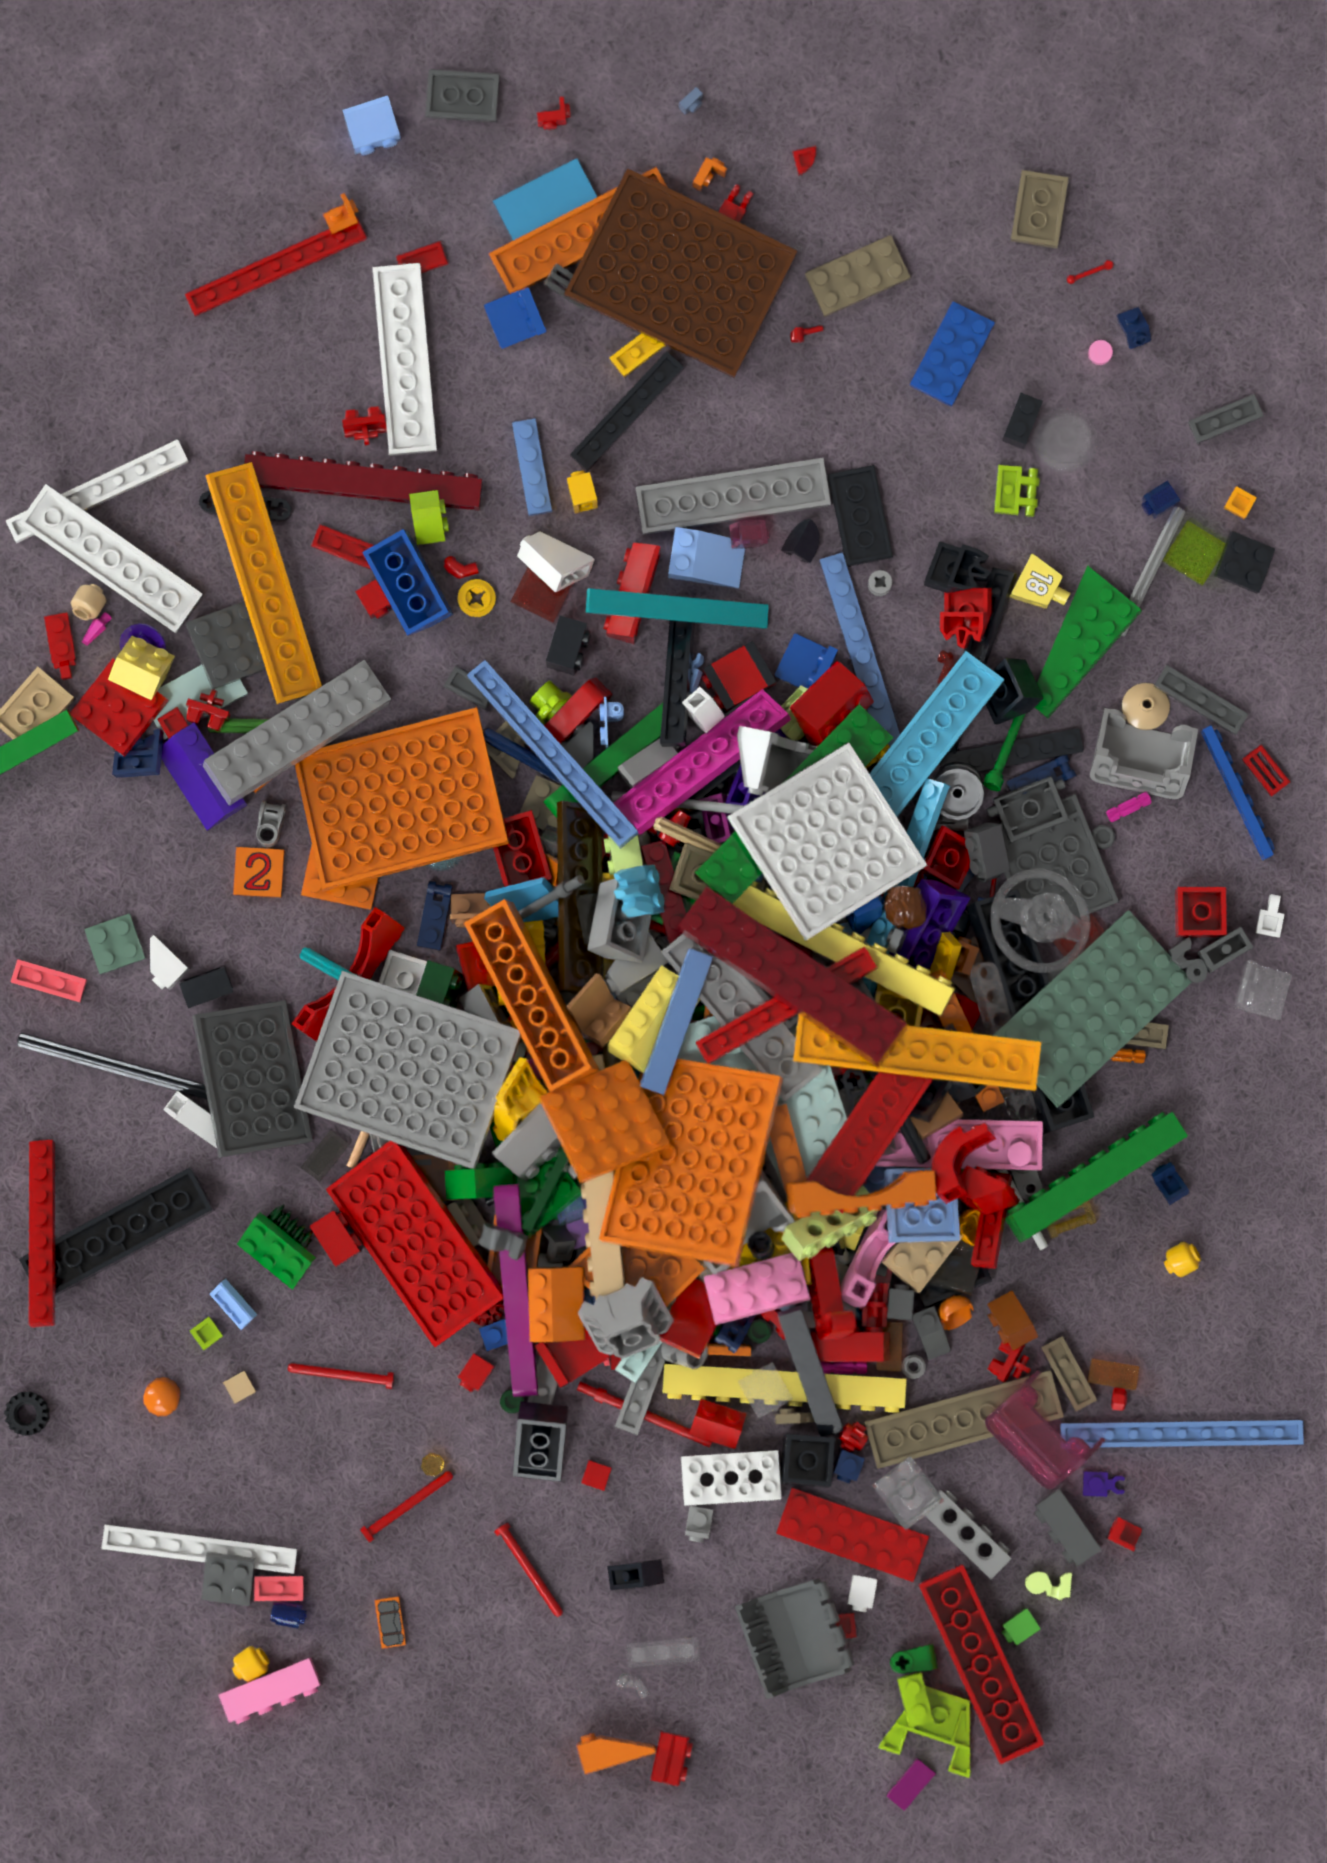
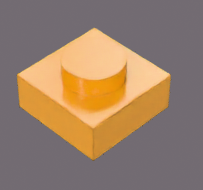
[1224,486,1257,519]

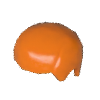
[937,1295,974,1330]
[143,1377,181,1416]

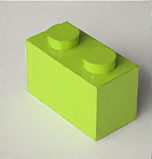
[410,490,449,545]
[897,1672,934,1727]

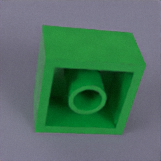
[445,1163,513,1200]

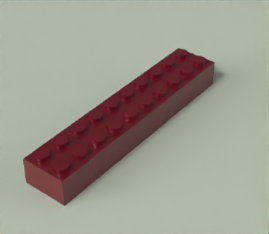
[678,887,907,1069]

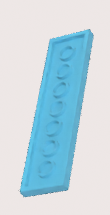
[869,651,1004,817]

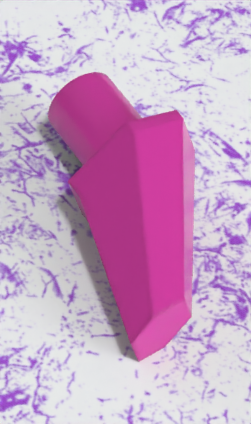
[82,612,112,646]

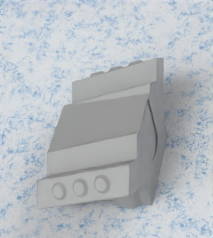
[578,1278,673,1359]

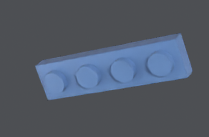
[512,419,552,516]

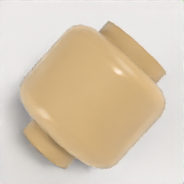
[71,584,106,620]

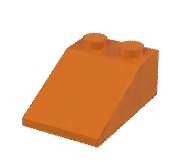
[577,1733,656,1774]

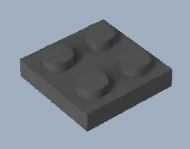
[201,1552,255,1606]

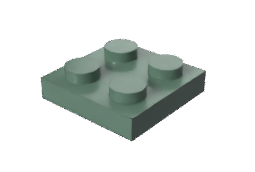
[84,913,146,975]

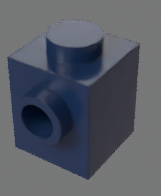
[833,1450,865,1484]

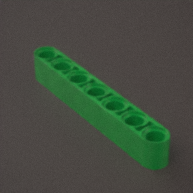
[543,703,663,818]

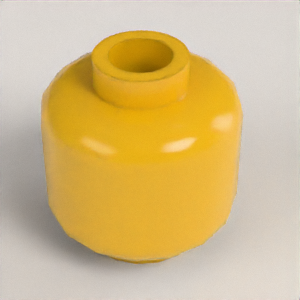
[1164,1242,1201,1277]
[232,1646,270,1682]

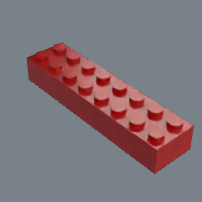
[918,1564,1045,1765]

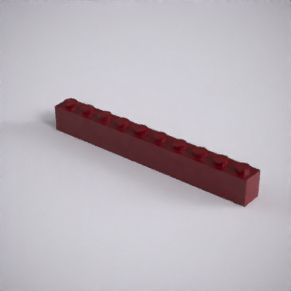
[244,451,483,511]

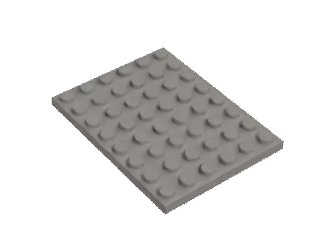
[294,971,521,1169]

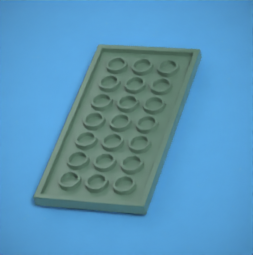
[993,910,1192,1107]

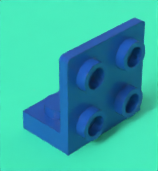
[484,287,547,349]
[775,634,838,689]

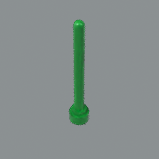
[982,714,1025,791]

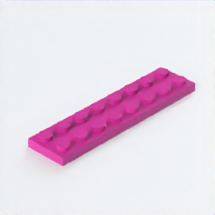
[613,689,791,835]

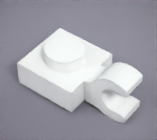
[1255,894,1284,938]

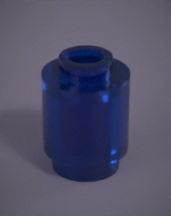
[270,1601,307,1629]

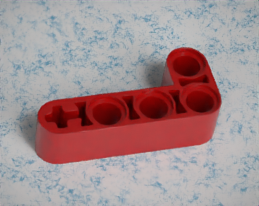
[545,677,613,744]
[808,1246,856,1340]

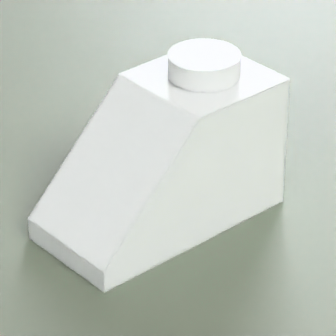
[150,935,190,990]

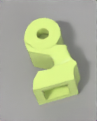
[1025,1571,1072,1600]

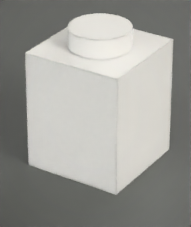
[848,1575,877,1612]

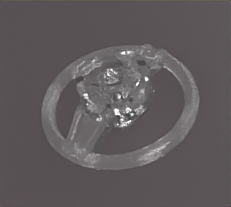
[991,869,1090,973]

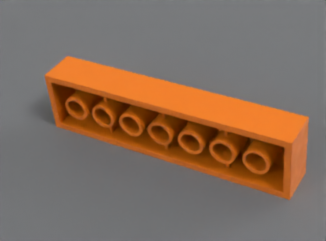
[464,899,600,1092]

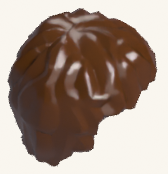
[884,886,927,929]

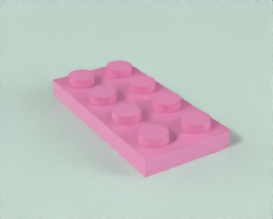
[704,1253,810,1325]

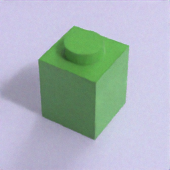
[1001,1608,1041,1645]

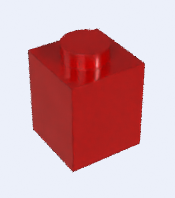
[355,579,391,619]

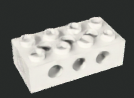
[681,1450,781,1506]

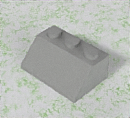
[588,879,651,963]
[492,1103,561,1181]

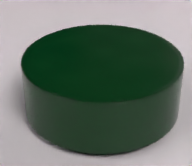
[500,1389,524,1414]

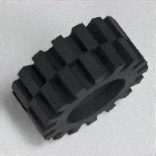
[4,1392,50,1436]

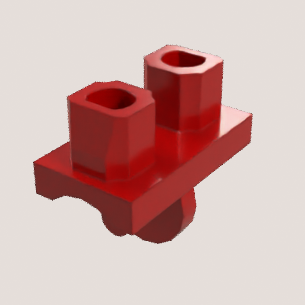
[342,406,387,446]
[186,689,231,732]
[862,1283,888,1327]
[988,1342,1031,1383]

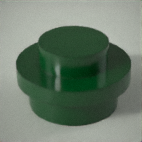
[747,1319,771,1343]

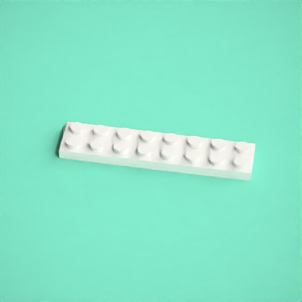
[373,263,437,456]
[19,484,203,633]

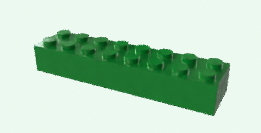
[1005,1111,1188,1243]

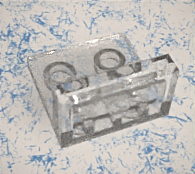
[1233,960,1292,1020]

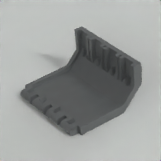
[735,1578,855,1699]

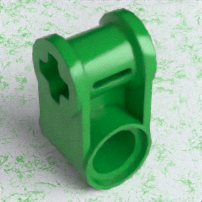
[890,1644,938,1674]

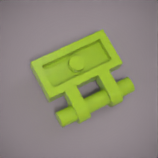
[994,465,1040,517]

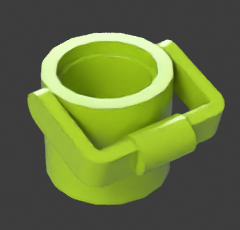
[529,680,572,725]

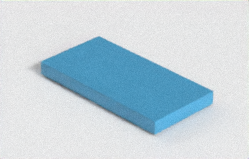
[493,158,597,241]

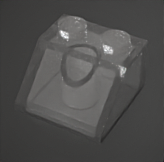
[872,1456,944,1530]

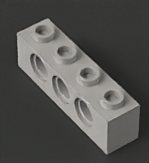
[920,1490,1011,1579]

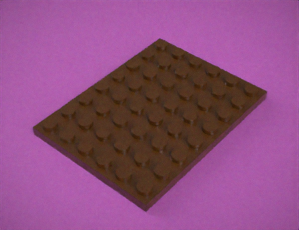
[564,168,798,378]

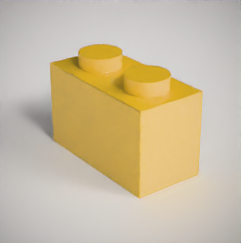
[567,470,598,513]

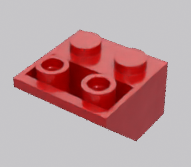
[959,1165,1020,1215]

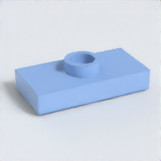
[210,1279,257,1330]

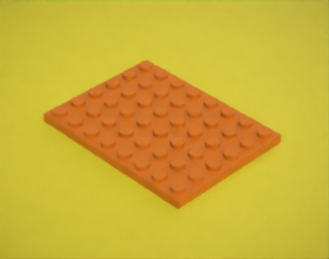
[295,707,509,891]
[598,1059,783,1267]

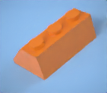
[528,1267,585,1342]

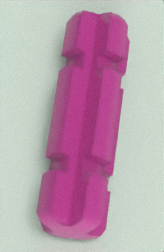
[1106,792,1152,822]
[821,1362,867,1374]

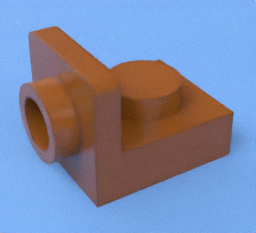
[954,936,979,975]

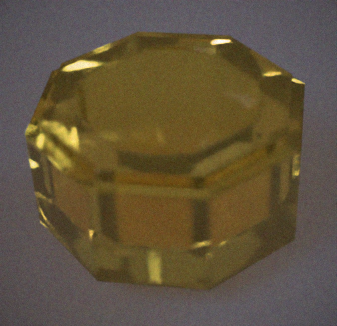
[421,1453,445,1477]

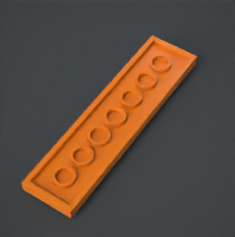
[489,167,668,294]

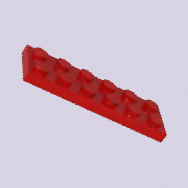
[776,1488,929,1582]

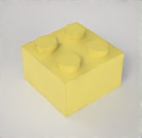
[108,636,175,700]

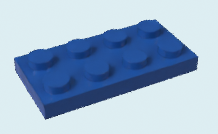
[909,301,995,407]

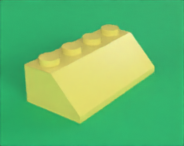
[608,965,700,1074]

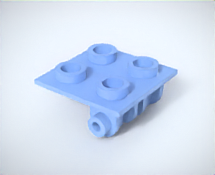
[600,697,624,749]

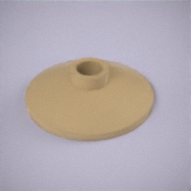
[1122,683,1170,730]

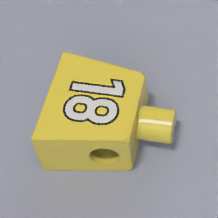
[1010,554,1070,609]

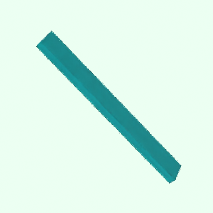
[586,588,769,629]

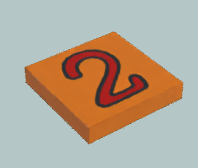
[233,847,285,898]

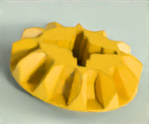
[458,579,496,617]

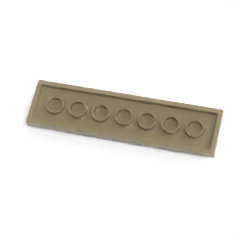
[864,1370,1064,1469]

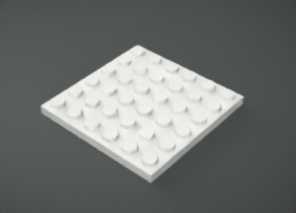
[727,743,927,941]

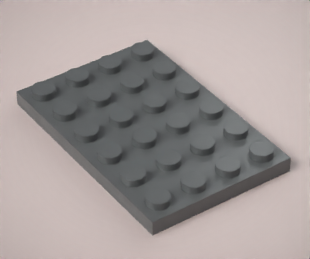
[192,1000,312,1158]

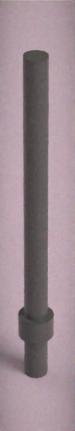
[518,875,584,920]

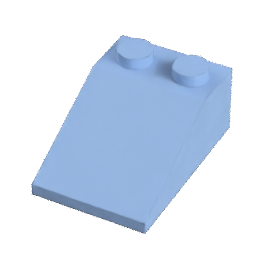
[343,95,401,155]
[668,527,746,589]

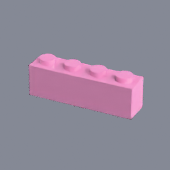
[219,1657,321,1724]

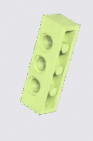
[782,1185,878,1261]

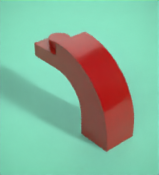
[931,1123,996,1204]

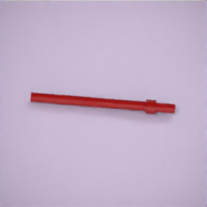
[577,1381,712,1448]

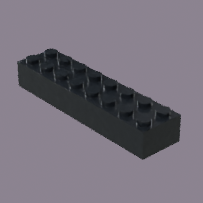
[19,1167,215,1296]

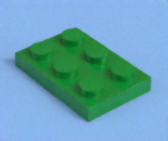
[237,1212,316,1290]

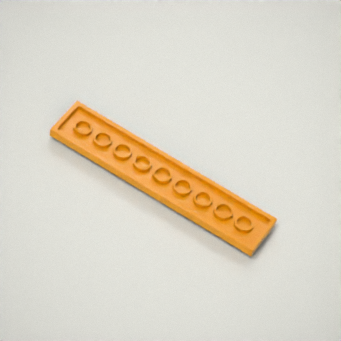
[206,462,322,704]
[793,1014,1041,1091]

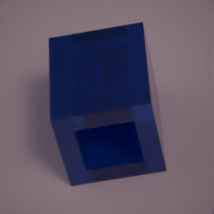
[1141,480,1180,519]

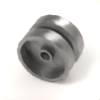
[933,761,984,820]

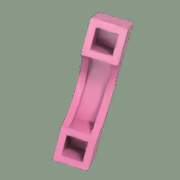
[840,1209,895,1308]

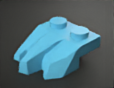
[614,865,665,918]

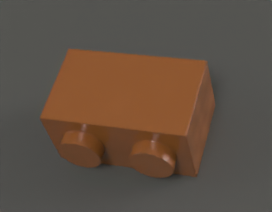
[987,1291,1038,1350]

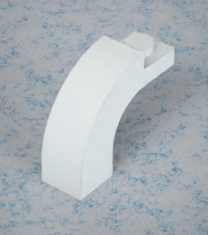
[682,687,725,733]

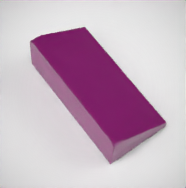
[886,1758,936,1811]

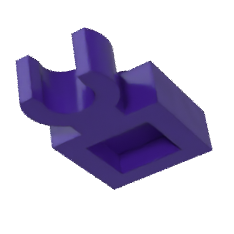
[1082,1471,1125,1497]

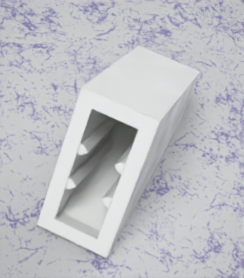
[517,532,595,592]
[163,1091,217,1148]

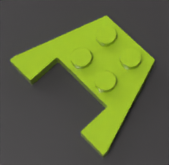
[878,1685,970,1778]

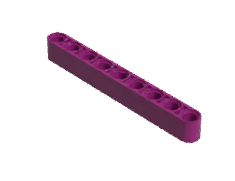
[494,1184,538,1397]

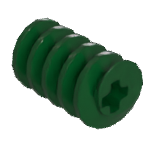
[267,1204,313,1249]

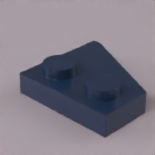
[112,729,164,778]

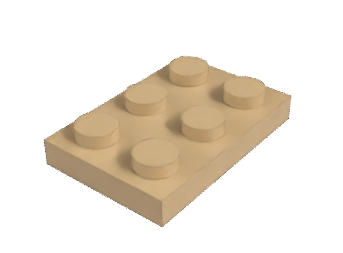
[0,667,75,739]
[881,1235,963,1293]

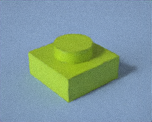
[190,1317,223,1350]

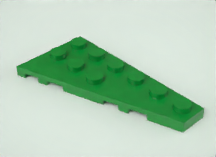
[1034,565,1142,719]

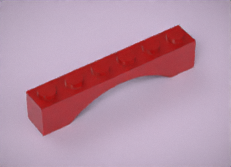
[292,907,405,1042]

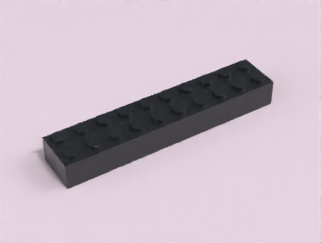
[966,889,1095,1135]

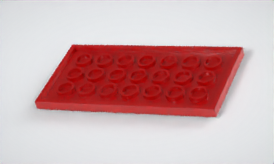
[326,1141,504,1348]

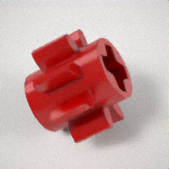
[838,1422,868,1453]

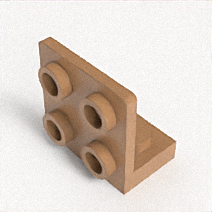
[450,893,491,928]
[567,973,632,1047]

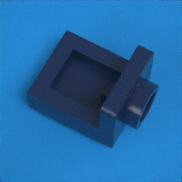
[1116,307,1151,349]
[1151,1162,1190,1205]

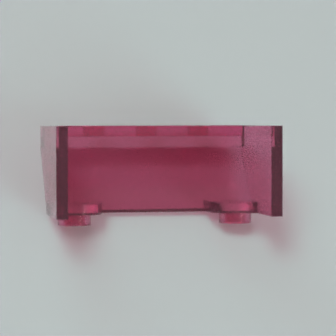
[985,1370,1106,1489]

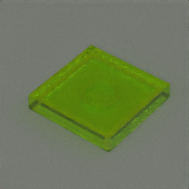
[1162,520,1226,586]

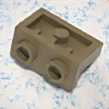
[447,1198,486,1248]

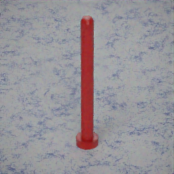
[288,1363,394,1389]
[360,1471,453,1543]
[494,1522,563,1617]

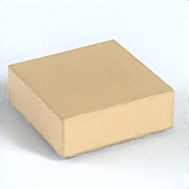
[223,1371,256,1404]

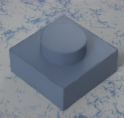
[679,87,703,115]

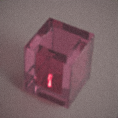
[729,520,769,549]

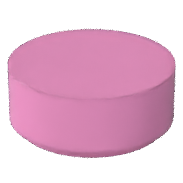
[1088,340,1113,365]
[1007,1142,1032,1167]

